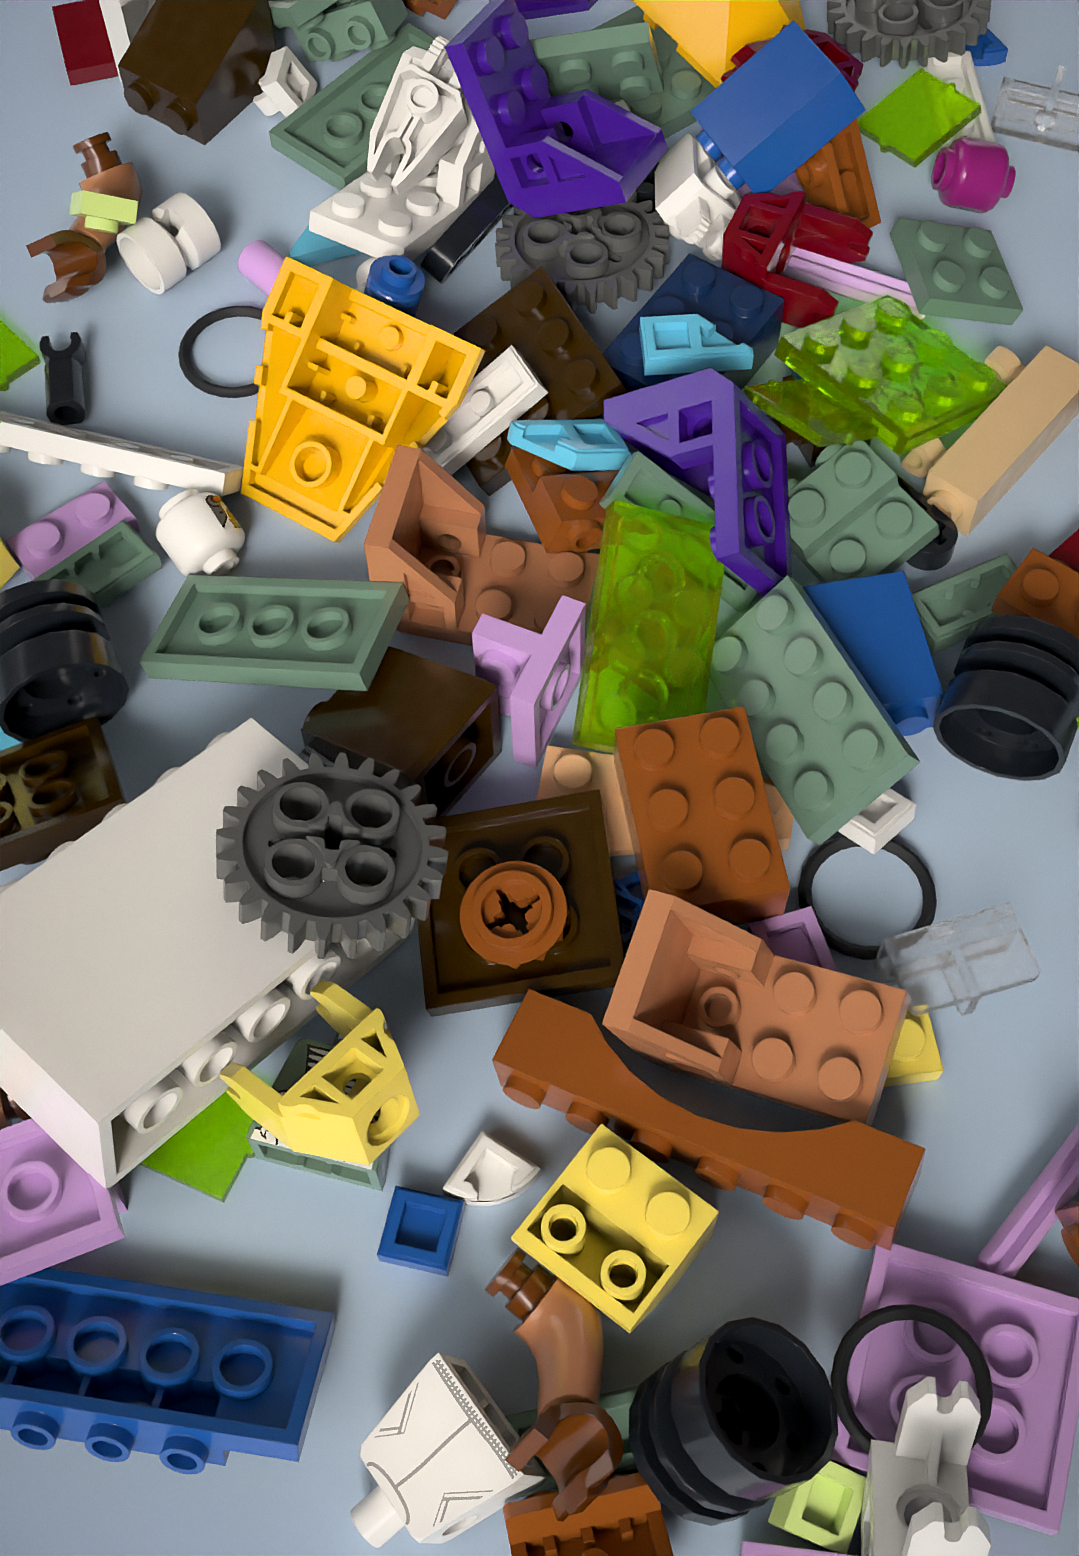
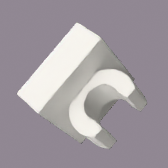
[253,46,318,117]

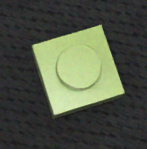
[69,190,138,234]
[768,1461,866,1554]

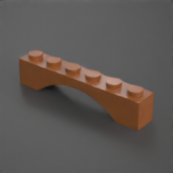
[492,989,926,1251]

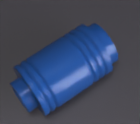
[364,255,425,318]

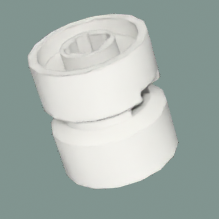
[117,192,221,295]

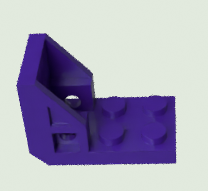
[445,0,668,218]
[604,368,792,597]

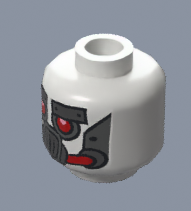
[156,489,245,577]

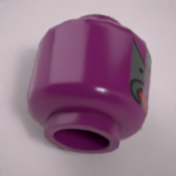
[931,136,1016,213]

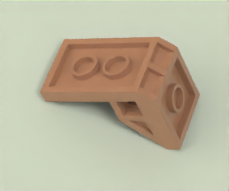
[364,445,601,646]
[602,889,911,1127]

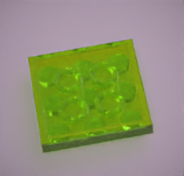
[774,295,1007,456]

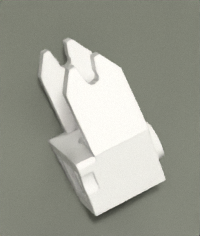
[861,1376,991,1556]

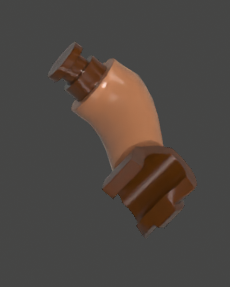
[26,132,143,303]
[485,1247,624,1522]

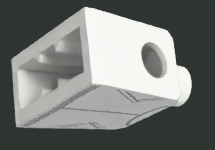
[350,1352,548,1548]

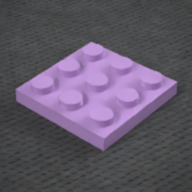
[830,1243,1079,1536]

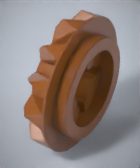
[460,861,569,969]

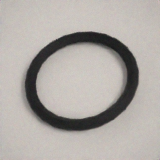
[178,306,263,398]
[798,836,937,960]
[831,1304,993,1454]

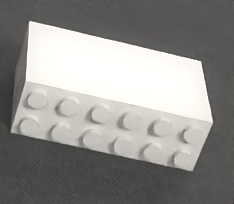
[0,718,415,1189]

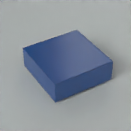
[377,1185,465,1277]

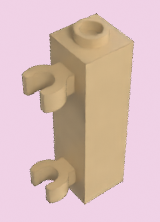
[901,345,1079,536]

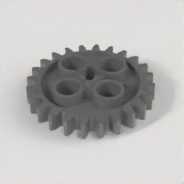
[827,0,991,69]
[495,191,670,314]
[216,752,448,959]

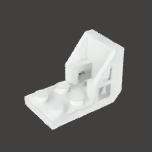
[309,46,495,261]

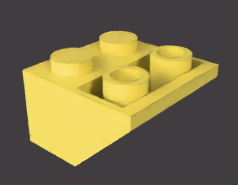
[511,1124,719,1333]

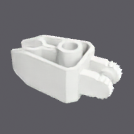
[367,35,468,195]
[655,132,741,262]

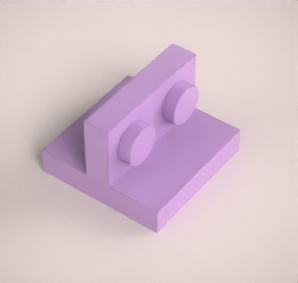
[472,595,586,769]
[0,1118,128,1286]

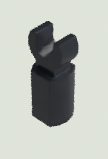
[39,332,86,426]

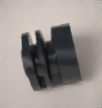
[0,579,129,742]
[932,614,1079,781]
[629,1317,838,1526]

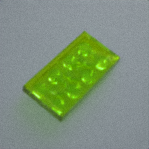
[571,500,725,754]

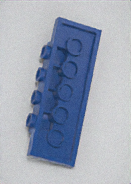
[0,1268,335,1475]

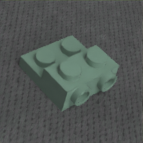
[292,0,409,62]
[788,436,939,583]

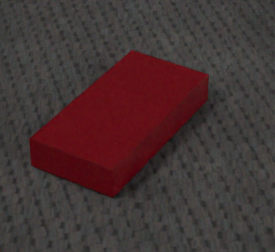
[52,0,119,85]

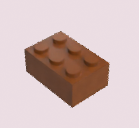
[614,706,790,925]

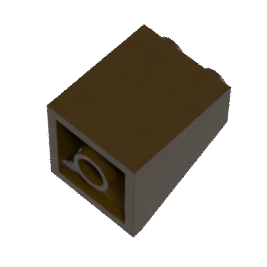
[118,0,277,145]
[300,646,502,818]

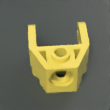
[219,980,420,1165]

